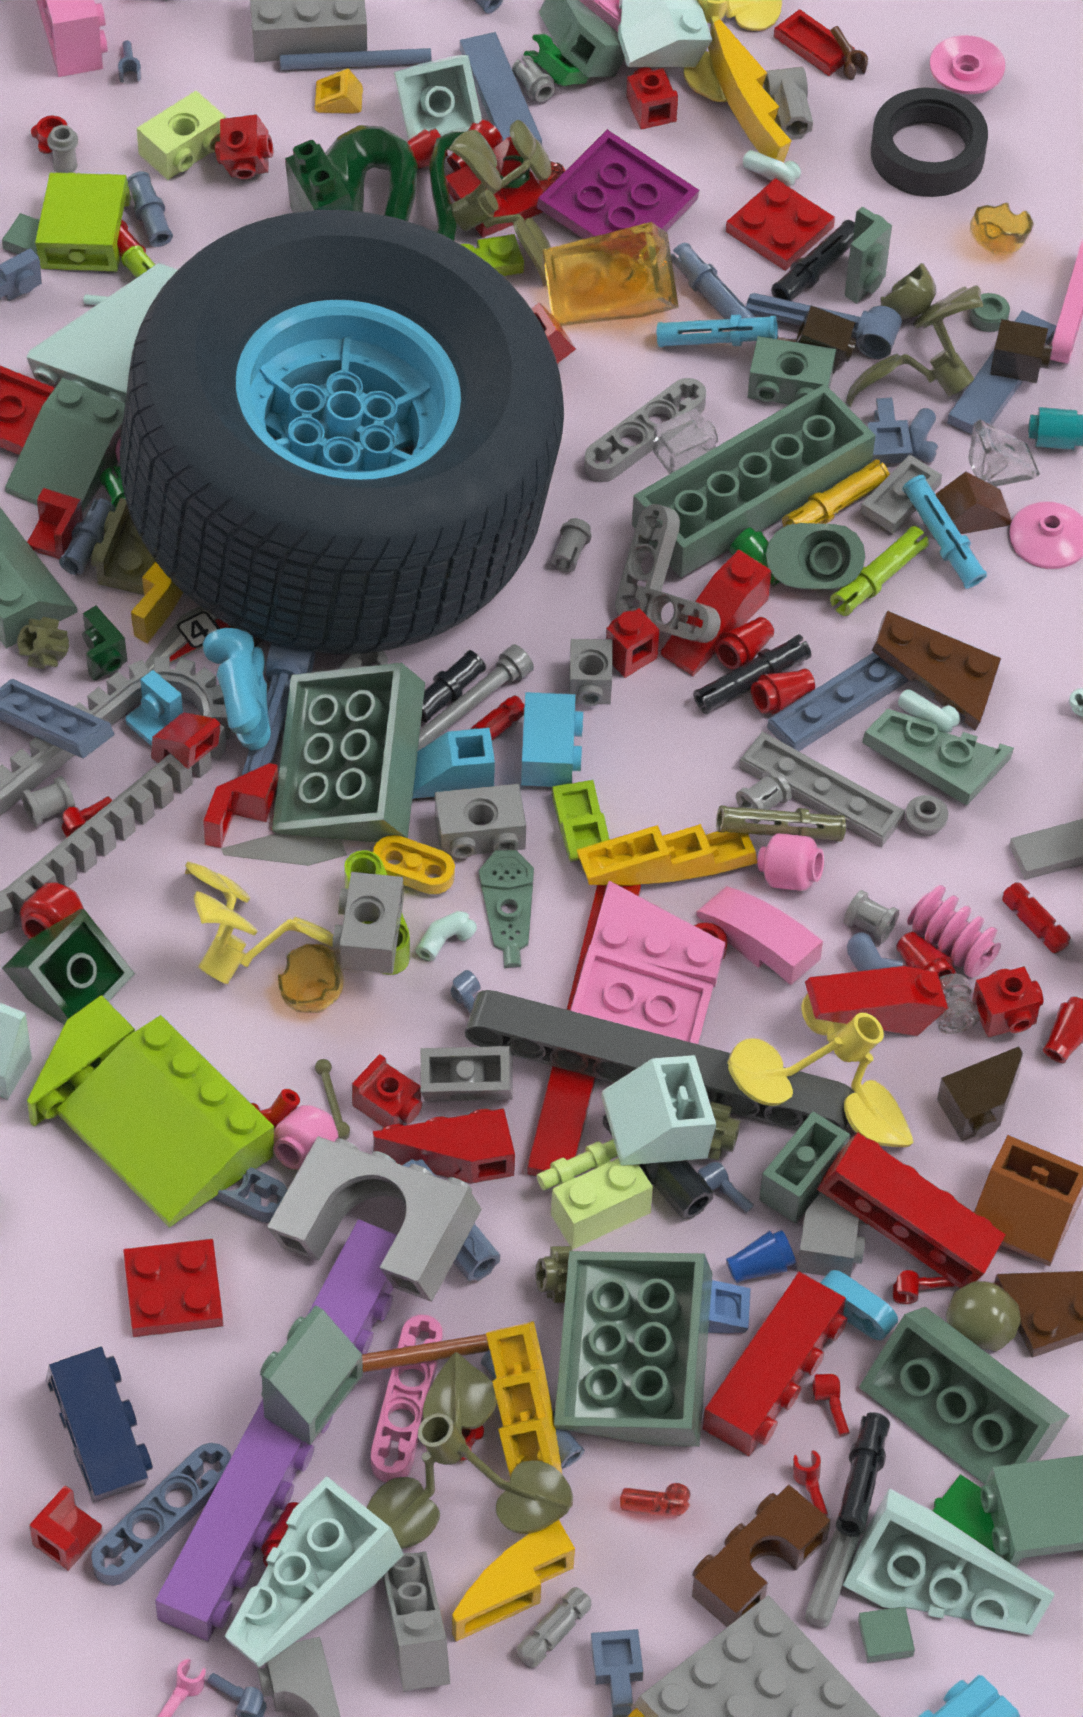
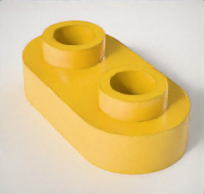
[373,835,455,894]

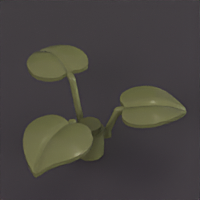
[449,120,554,286]
[846,285,983,407]
[367,1352,573,1549]

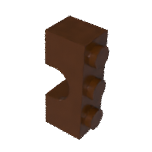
[692,1484,831,1627]

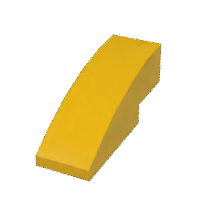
[452,1520,575,1642]

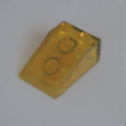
[542,222,679,326]

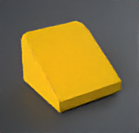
[315,68,363,114]

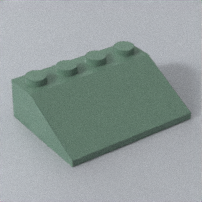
[272,662,425,842]
[554,1251,713,1447]

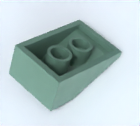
[5,378,125,512]

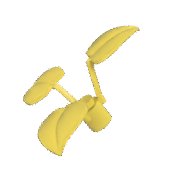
[683,0,782,102]
[185,861,333,984]
[727,993,914,1147]

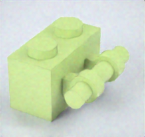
[537,1139,653,1250]

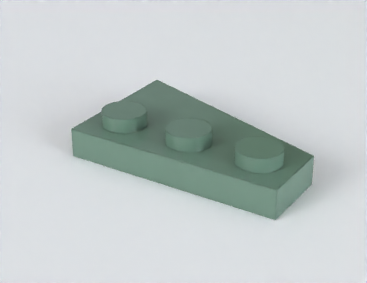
[862,709,1014,805]

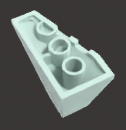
[618,0,712,67]
[225,1476,404,1667]
[842,1488,1054,1635]

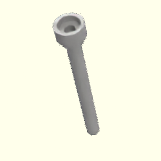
[418,644,534,751]

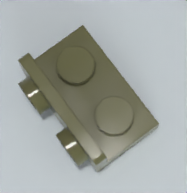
[91,498,156,595]

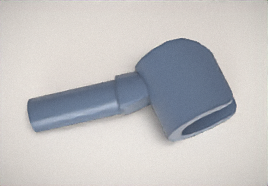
[118,40,141,82]
[451,970,481,1013]
[698,1162,754,1213]
[207,1673,267,1717]

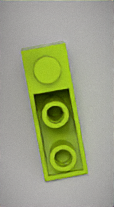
[27,995,135,1127]

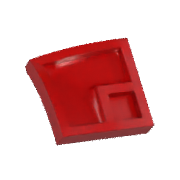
[446,136,544,238]

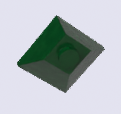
[2,909,135,1025]

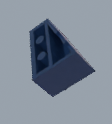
[45,1346,153,1503]

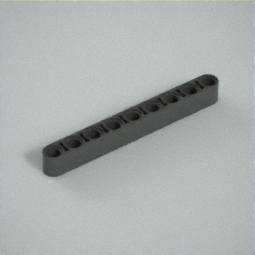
[465,990,854,1131]

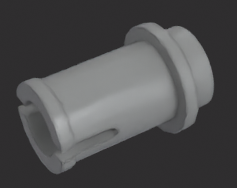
[512,56,555,102]
[47,125,78,173]
[551,518,592,572]

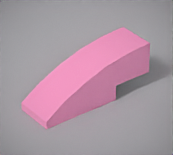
[696,886,823,985]

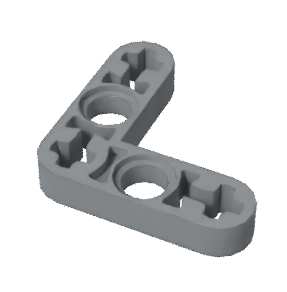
[615,504,721,643]

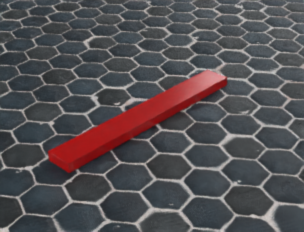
[527,885,641,1176]

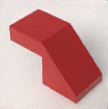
[151,712,221,769]
[203,763,278,848]

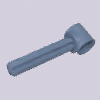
[746,293,902,359]
[241,643,315,775]

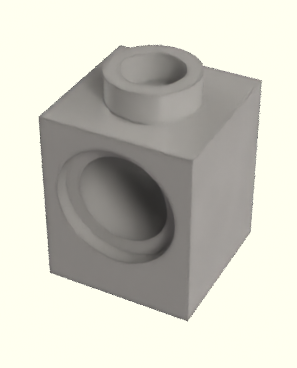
[569,639,612,706]

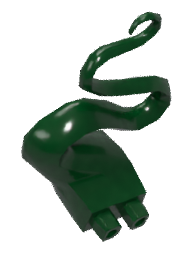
[285,125,530,241]

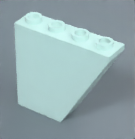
[27,263,177,403]

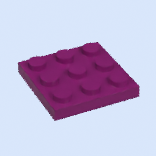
[537,129,700,270]

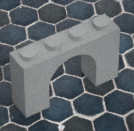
[267,1136,482,1302]

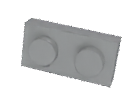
[861,455,942,534]

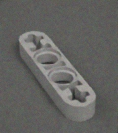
[584,378,706,482]

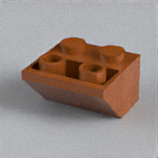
[974,1135,1083,1266]

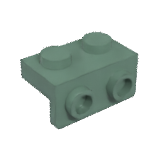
[845,207,892,304]

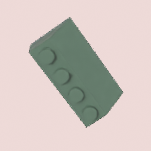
[0,507,78,649]
[859,1307,1070,1484]

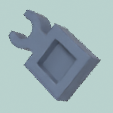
[0,248,42,301]

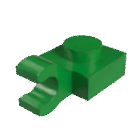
[523,34,589,86]

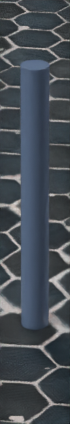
[280,48,432,70]

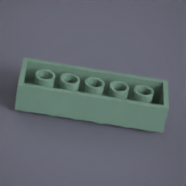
[632,384,876,578]

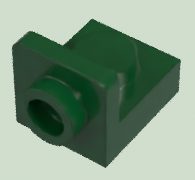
[82,605,128,681]

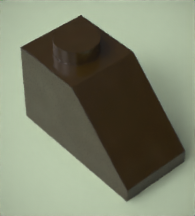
[937,1046,1023,1141]

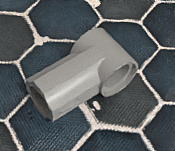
[764,67,813,140]

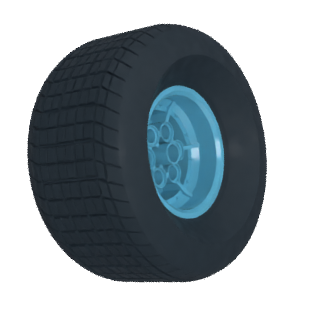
[120,210,564,654]

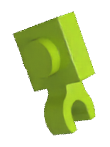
[461,234,524,276]

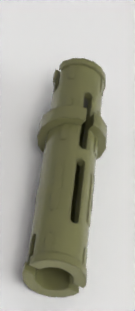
[716,805,846,842]

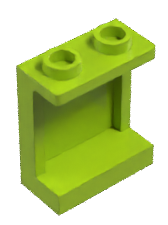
[35,172,131,271]

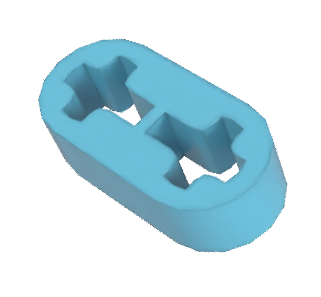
[820,1270,898,1340]

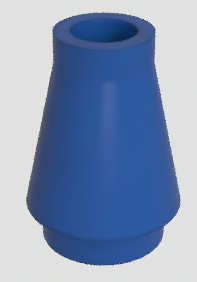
[726,1230,796,1284]

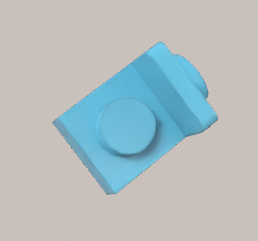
[126,670,183,746]

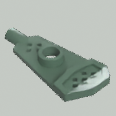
[479,850,534,968]

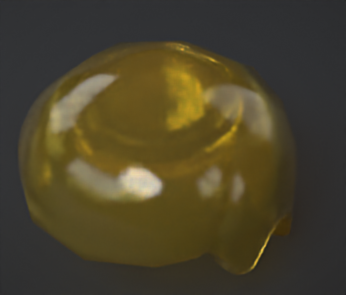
[970,202,1034,256]
[278,944,344,1013]

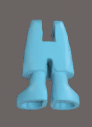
[203,628,271,750]

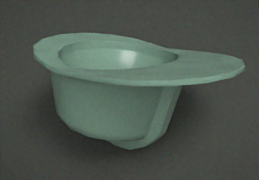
[766,523,866,589]

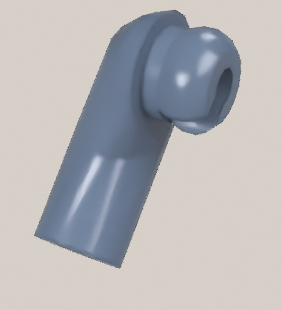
[909,408,938,463]
[847,933,903,971]

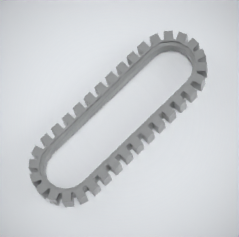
[0,656,230,934]

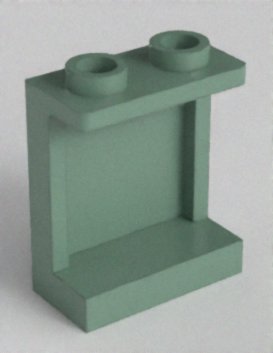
[981,1455,1083,1568]

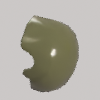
[880,263,936,320]
[946,1281,1021,1351]

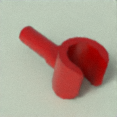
[61,796,112,838]
[893,1270,955,1304]
[812,1374,850,1437]
[793,1450,828,1516]

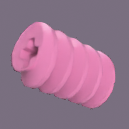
[907,885,1001,978]

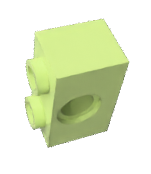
[137,91,226,180]

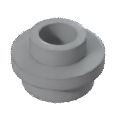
[906,795,948,836]

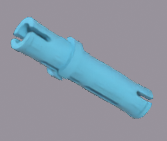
[656,314,778,347]
[902,475,987,589]

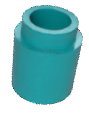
[1028,407,1083,450]

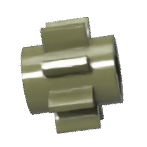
[17,617,69,669]
[708,1102,741,1161]
[535,1246,572,1303]

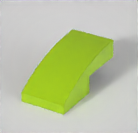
[551,780,610,862]

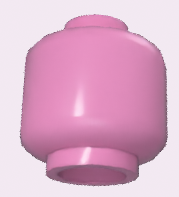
[758,833,824,891]
[274,1105,338,1171]

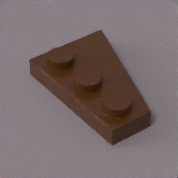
[871,611,1001,730]
[994,1271,1083,1358]

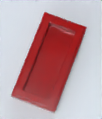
[774,9,855,76]

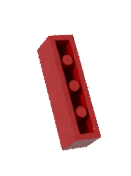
[817,1132,1006,1289]
[702,1271,848,1457]

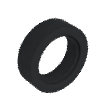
[871,88,988,197]

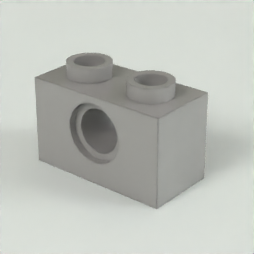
[435,784,526,858]
[333,872,404,974]
[420,1046,513,1101]

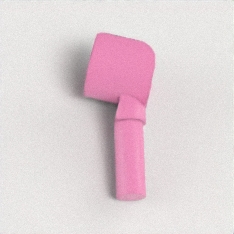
[157,1659,206,1717]

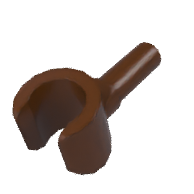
[830,26,868,80]

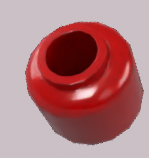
[20,882,84,939]

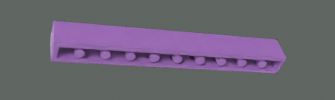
[155,1219,397,1642]

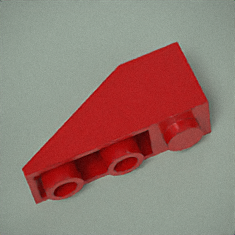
[373,1108,515,1184]

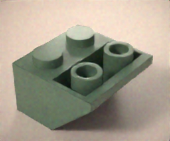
[260,1305,363,1445]

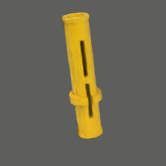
[782,459,890,527]

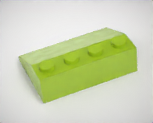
[57,1015,274,1228]

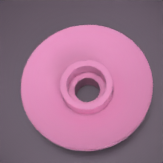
[929,35,1005,94]
[1009,502,1083,569]

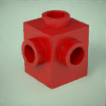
[215,114,274,179]
[972,966,1044,1038]

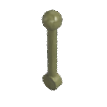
[315,1059,350,1140]

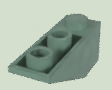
[539,0,625,77]

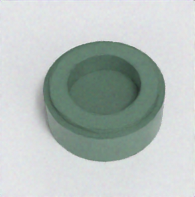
[970,293,1010,332]

